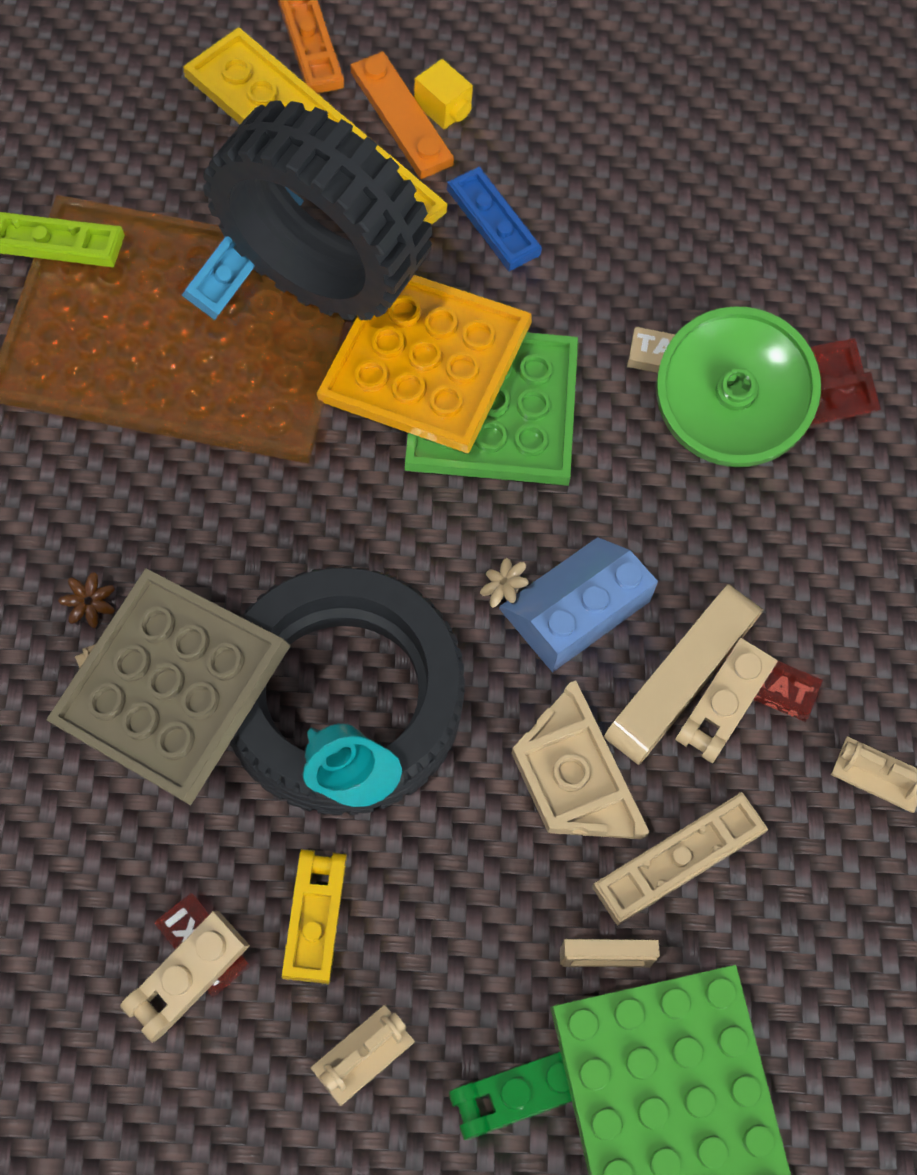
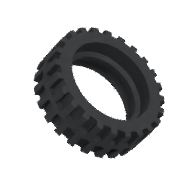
[203,101,432,321]

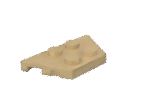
[511,680,649,839]

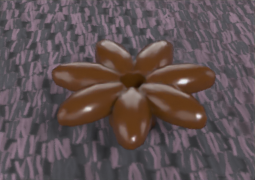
[58,572,115,628]

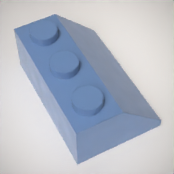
[499,537,658,673]

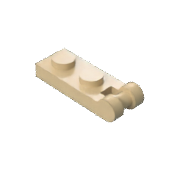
[675,637,778,764]
[120,911,250,1042]

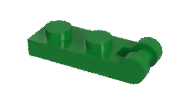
[448,1052,572,1141]

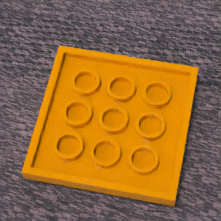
[317,275,532,454]

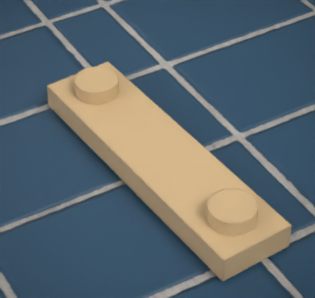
[592,792,768,926]

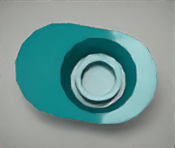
[302,723,402,807]

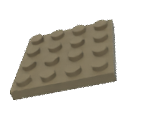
[46,568,290,806]

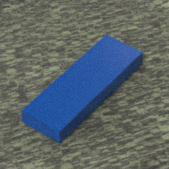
[447,166,542,271]

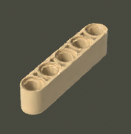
[604,584,763,765]

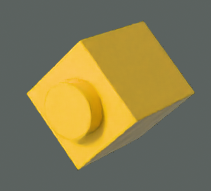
[414,59,473,130]

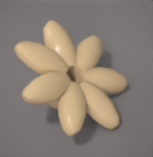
[480,558,529,608]

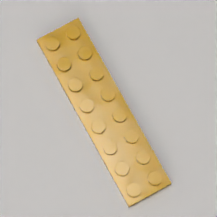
[183,27,447,225]

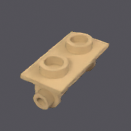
[831,736,917,813]
[310,1005,415,1106]

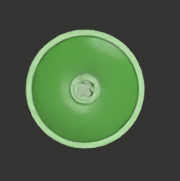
[656,306,821,467]

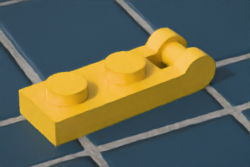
[282,849,347,984]

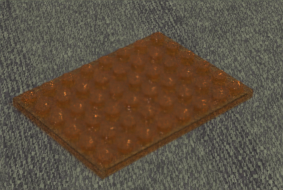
[0,195,346,464]

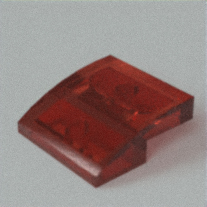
[810,338,881,426]

